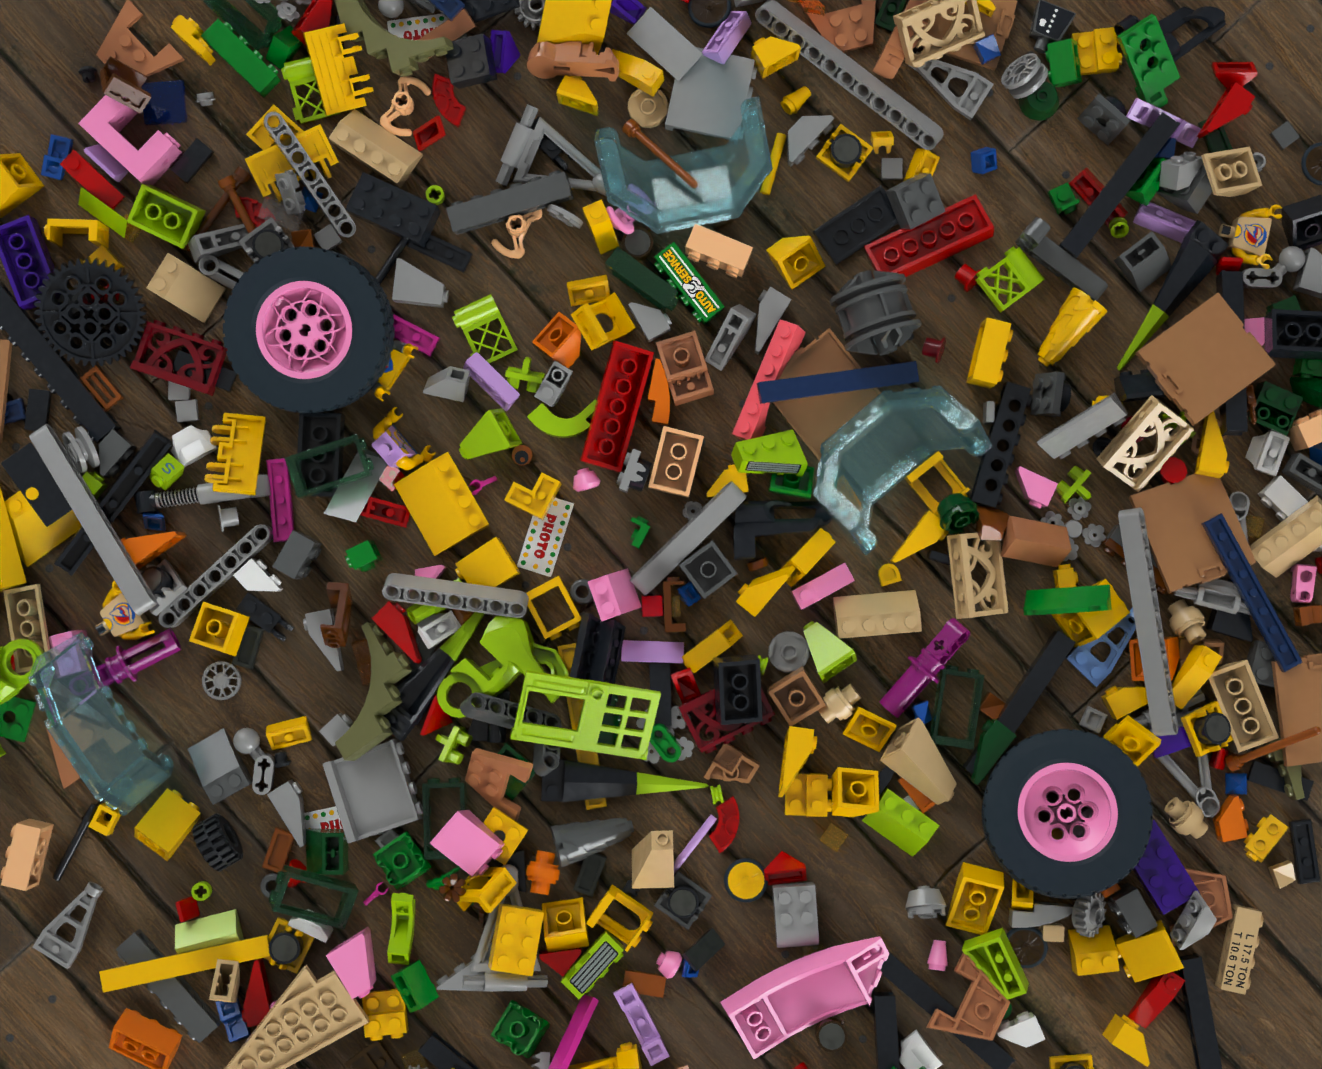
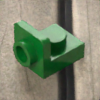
[1048,182,1080,215]
[630,516,651,549]

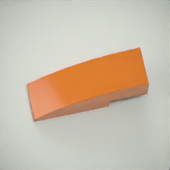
[648,359,670,426]

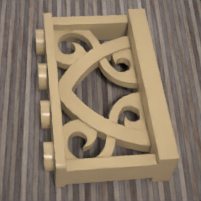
[893,0,985,68]
[1096,395,1194,492]
[947,533,1008,619]

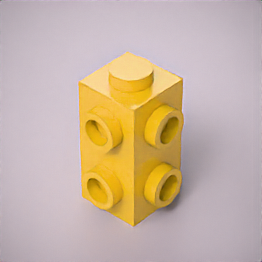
[1244,814,1288,863]

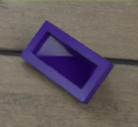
[609,0,647,25]
[490,30,521,73]

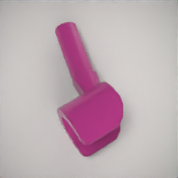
[468,476,497,495]
[363,882,388,906]

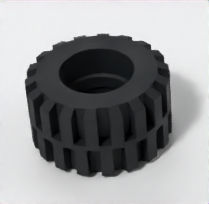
[193,813,243,872]

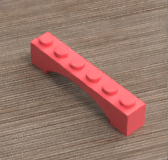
[732,319,806,441]

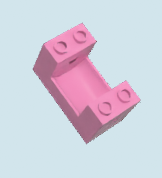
[78,95,183,185]

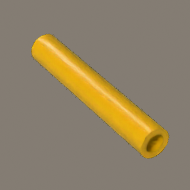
[760,133,787,195]

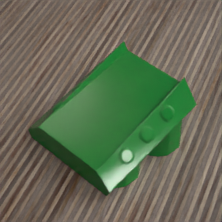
[373,832,431,890]
[491,1000,550,1059]

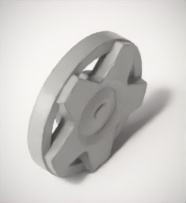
[547,204,583,229]

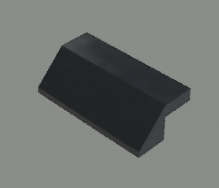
[570,613,626,706]

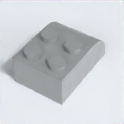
[772,882,819,948]

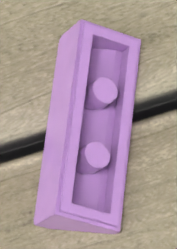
[701,11,751,64]
[1133,202,1196,243]
[463,352,520,412]
[621,640,684,663]

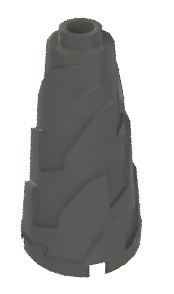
[550,818,634,868]

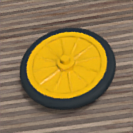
[724,858,768,902]

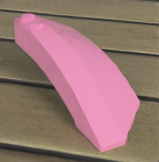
[720,936,889,1059]

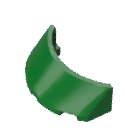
[1023,585,1112,615]

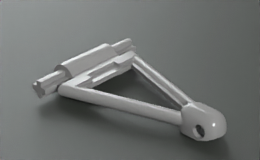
[496,104,622,197]
[1174,491,1251,615]
[1134,689,1220,817]
[462,864,548,991]

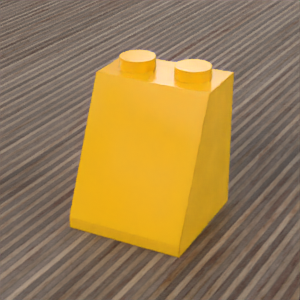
[0,153,44,218]
[455,537,521,587]
[1051,579,1130,648]
[134,788,201,862]
[1115,920,1184,983]

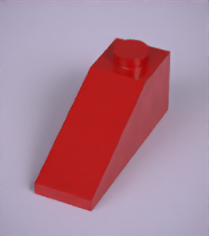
[291,0,332,45]
[1197,82,1255,139]
[60,150,125,209]
[360,496,410,528]
[371,601,422,664]
[242,958,273,1027]
[1127,972,1185,1029]

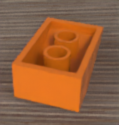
[121,531,187,570]

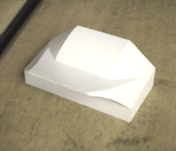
[171,425,218,468]
[1245,430,1290,477]
[417,611,461,649]
[288,909,333,943]
[899,1029,943,1069]

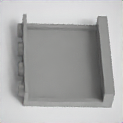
[665,47,758,145]
[323,739,424,844]

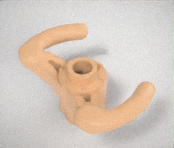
[380,76,431,136]
[491,209,542,259]

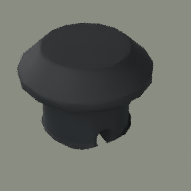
[78,66,97,83]
[274,751,291,768]
[623,879,640,897]

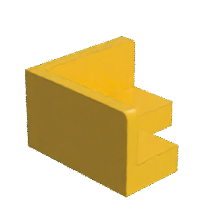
[504,472,562,520]

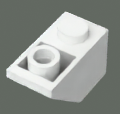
[233,558,283,592]
[996,1011,1045,1048]

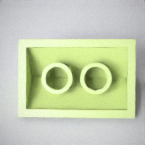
[175,909,244,954]

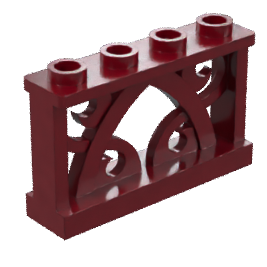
[130,320,228,396]
[677,688,775,754]

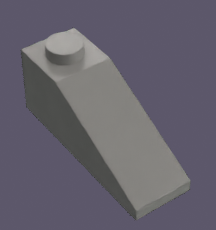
[188,224,249,263]
[755,287,791,355]
[705,304,757,371]
[303,609,344,671]
[267,779,306,848]

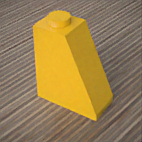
[582,199,619,254]
[780,528,835,587]
[682,619,743,673]

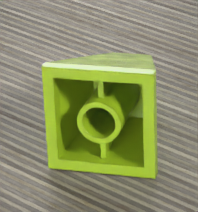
[459,408,523,459]
[803,621,857,684]

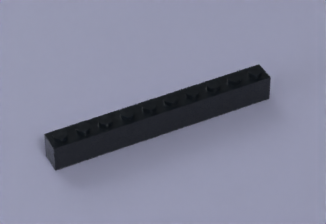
[0,280,122,442]

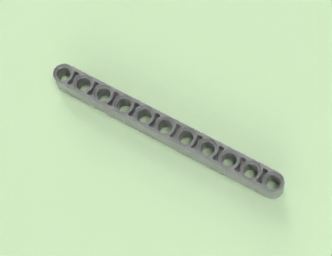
[755,0,944,150]
[29,423,157,616]
[1118,507,1178,736]

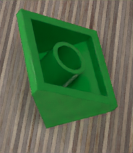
[1126,158,1166,206]
[768,466,814,499]

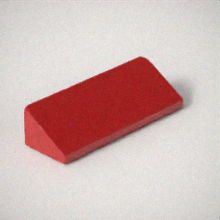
[1069,167,1128,227]

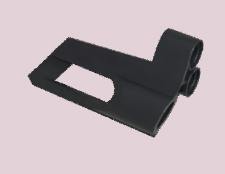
[1114,6,1226,67]
[733,500,836,560]

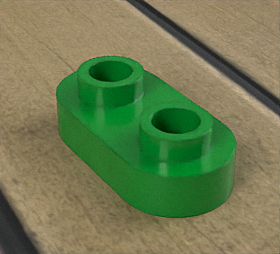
[650,723,682,762]

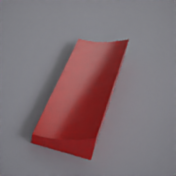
[864,194,994,277]
[580,340,654,472]

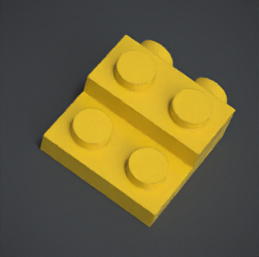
[171,15,216,66]
[1071,27,1122,75]
[246,104,304,150]
[1103,715,1162,766]
[785,773,832,817]
[362,989,409,1041]

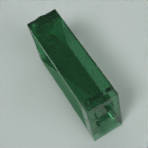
[203,0,282,51]
[605,247,679,313]
[285,434,374,499]
[930,665,985,749]
[422,777,467,860]
[268,865,359,929]

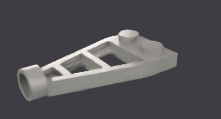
[908,51,994,120]
[33,882,103,969]

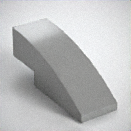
[1008,901,1074,928]

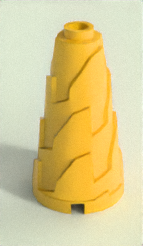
[1037,287,1108,367]

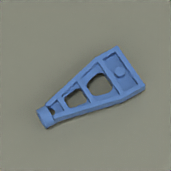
[1065,607,1136,687]

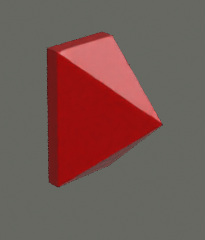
[1211,62,1258,88]
[413,116,446,151]
[671,668,701,704]
[420,694,453,736]
[764,851,807,886]
[539,947,582,977]

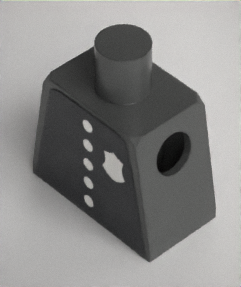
[1029,0,1076,53]

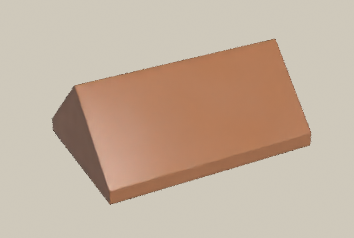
[1001,515,1072,567]

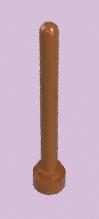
[622,119,698,188]
[217,175,255,233]
[1225,726,1321,772]

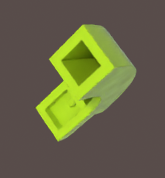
[527,399,597,438]
[387,893,416,965]

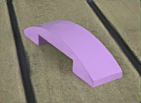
[1126,98,1201,148]
[613,983,670,1066]

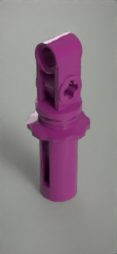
[879,618,971,718]
[70,628,182,696]

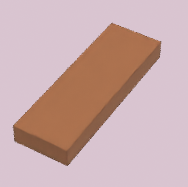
[418,9,477,58]

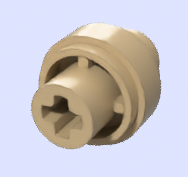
[1168,599,1206,644]
[818,683,861,724]
[1164,797,1208,839]

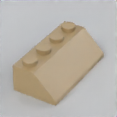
[329,109,423,189]
[1250,495,1322,578]
[3,584,53,673]
[833,590,922,639]
[1208,659,1279,753]

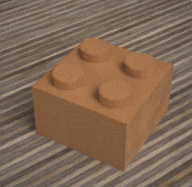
[768,666,826,726]

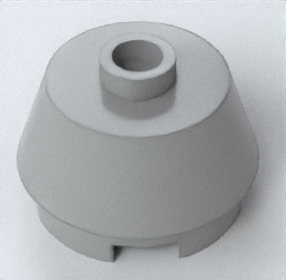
[905,886,947,919]

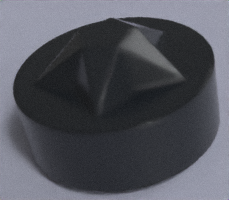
[1092,437,1111,457]

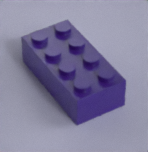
[0,215,61,311]
[1133,820,1200,915]

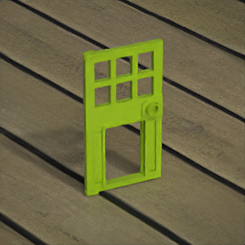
[510,670,661,760]

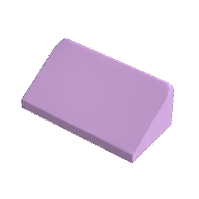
[84,144,129,182]

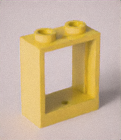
[526,576,582,641]

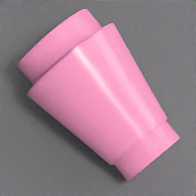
[927,940,948,971]

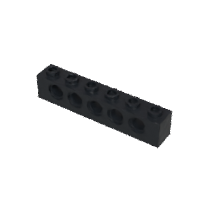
[970,382,1032,508]

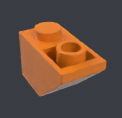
[1213,794,1249,842]

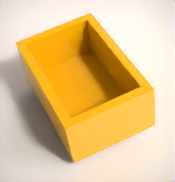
[966,317,1013,389]
[488,903,544,976]

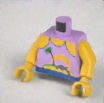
[371,407,436,471]

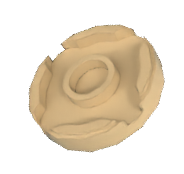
[628,88,668,128]

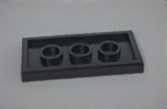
[813,185,898,265]

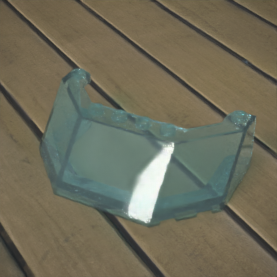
[594,96,773,234]
[813,386,993,556]
[28,632,174,816]

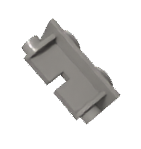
[274,169,306,214]

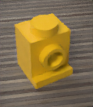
[1053,564,1078,588]
[88,801,123,836]

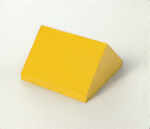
[842,705,897,752]

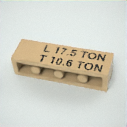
[1215,904,1264,995]

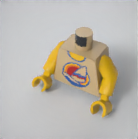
[1219,204,1282,269]
[95,581,155,640]

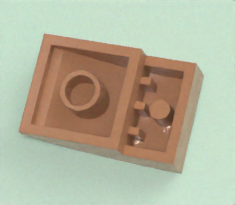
[656,331,714,406]

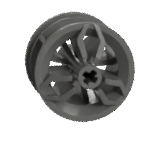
[829,270,922,356]

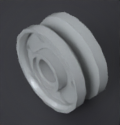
[1001,53,1048,99]
[62,426,100,473]

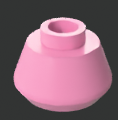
[573,468,601,492]
[656,951,682,979]

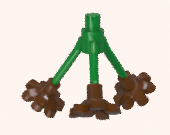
[426,864,488,924]

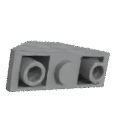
[787,115,834,167]
[1169,891,1217,950]

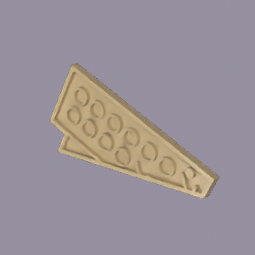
[224,965,369,1069]

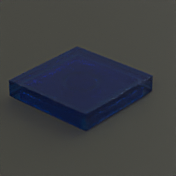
[142,80,187,126]

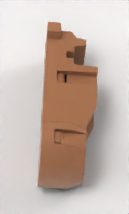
[872,0,928,79]
[527,41,620,81]

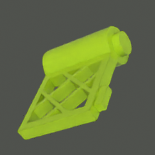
[281,57,341,124]
[976,246,1045,313]
[452,294,518,363]

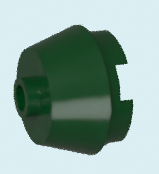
[1019,81,1060,121]
[937,493,979,535]

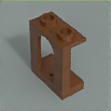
[100,56,152,114]
[663,577,686,632]
[320,582,353,648]

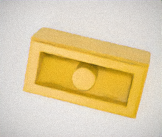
[903,148,940,182]
[567,275,610,307]
[266,716,312,750]

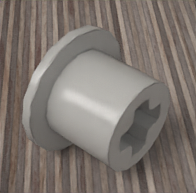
[218,505,239,532]

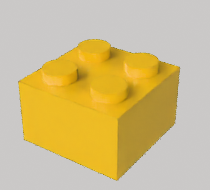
[189,602,250,657]

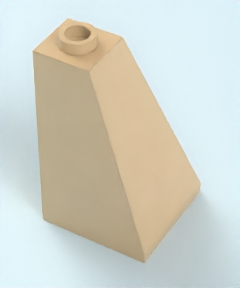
[880,717,957,805]
[632,830,674,889]

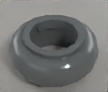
[570,579,593,605]
[260,873,286,899]

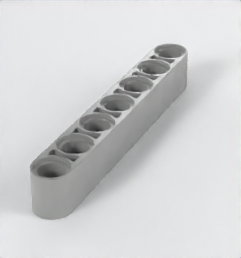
[263,112,356,237]
[630,481,747,595]
[159,524,273,628]
[382,573,529,618]

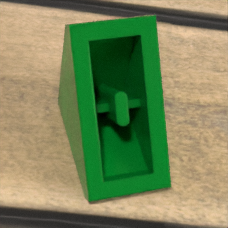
[266,25,303,69]

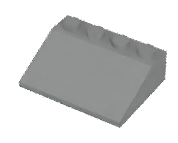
[1037,392,1128,459]

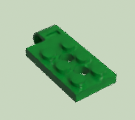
[1117,14,1180,108]
[0,696,37,742]

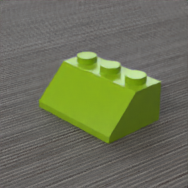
[127,184,206,249]
[862,787,940,857]

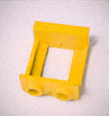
[44,218,109,248]
[571,292,636,351]
[904,451,970,516]
[456,867,517,913]
[586,884,653,952]

